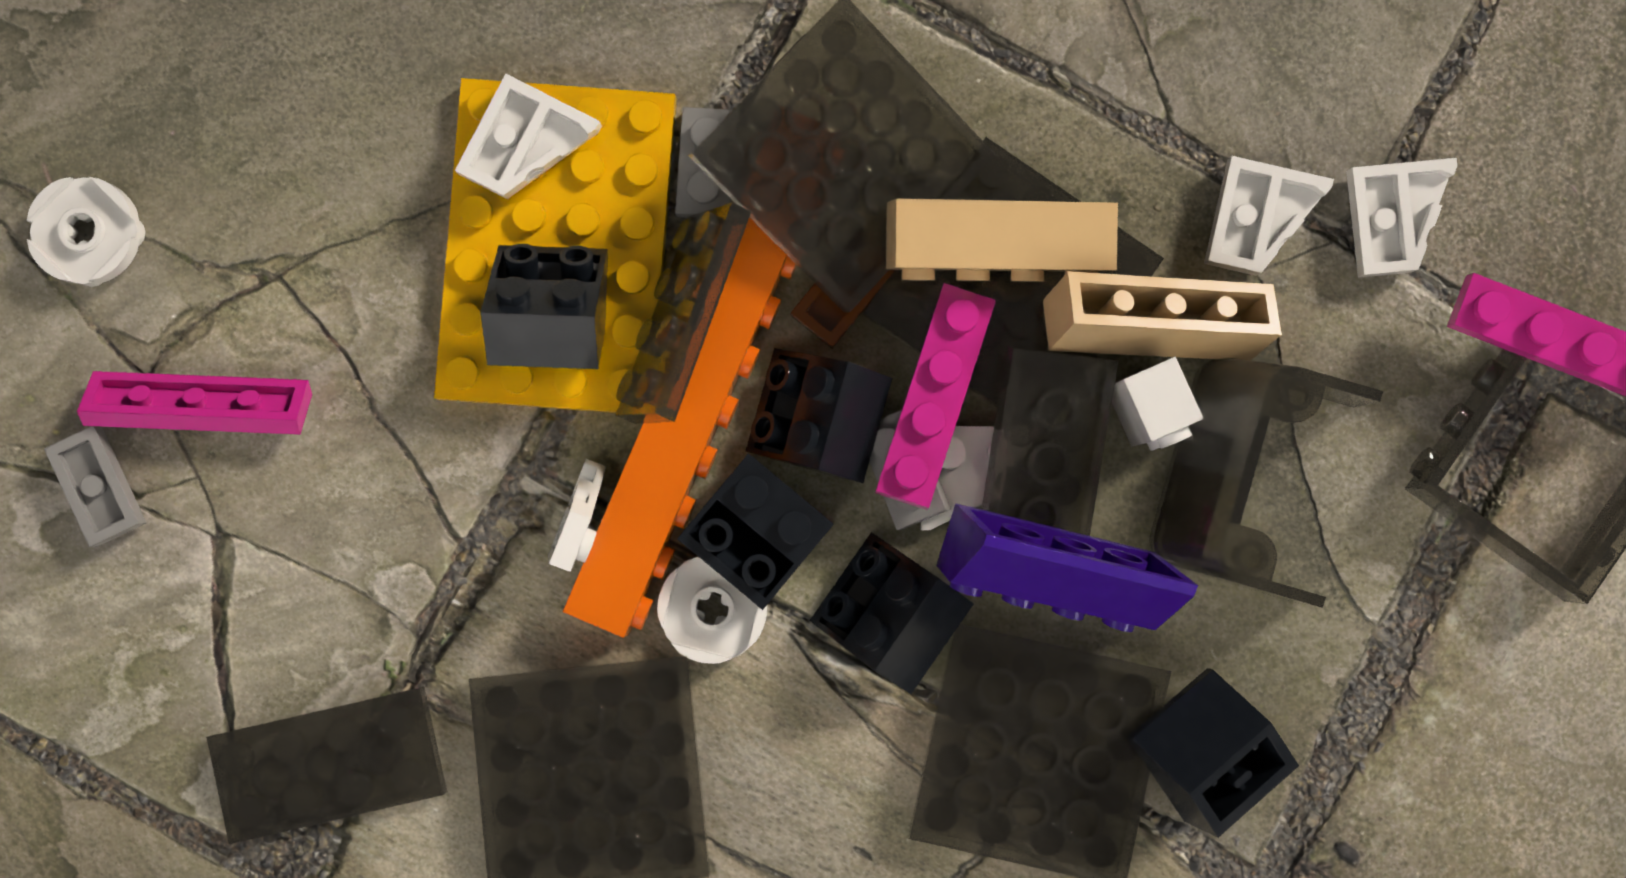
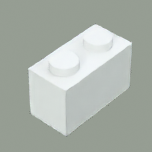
[1105,356,1204,451]

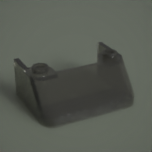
[1149,358,1383,608]

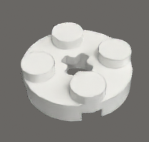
[27,177,145,287]
[657,557,768,664]

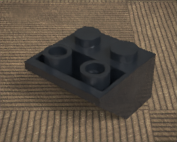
[480,244,608,369]
[746,348,893,483]
[677,453,834,610]
[809,532,974,694]
[1127,668,1299,838]

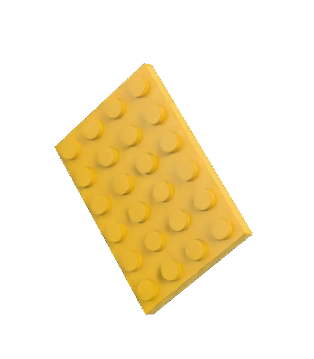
[434,78,677,415]

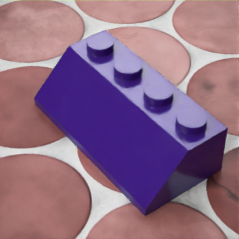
[936,503,1198,632]

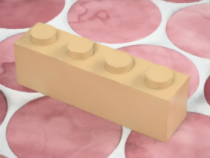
[886,199,1118,282]
[1043,271,1282,361]

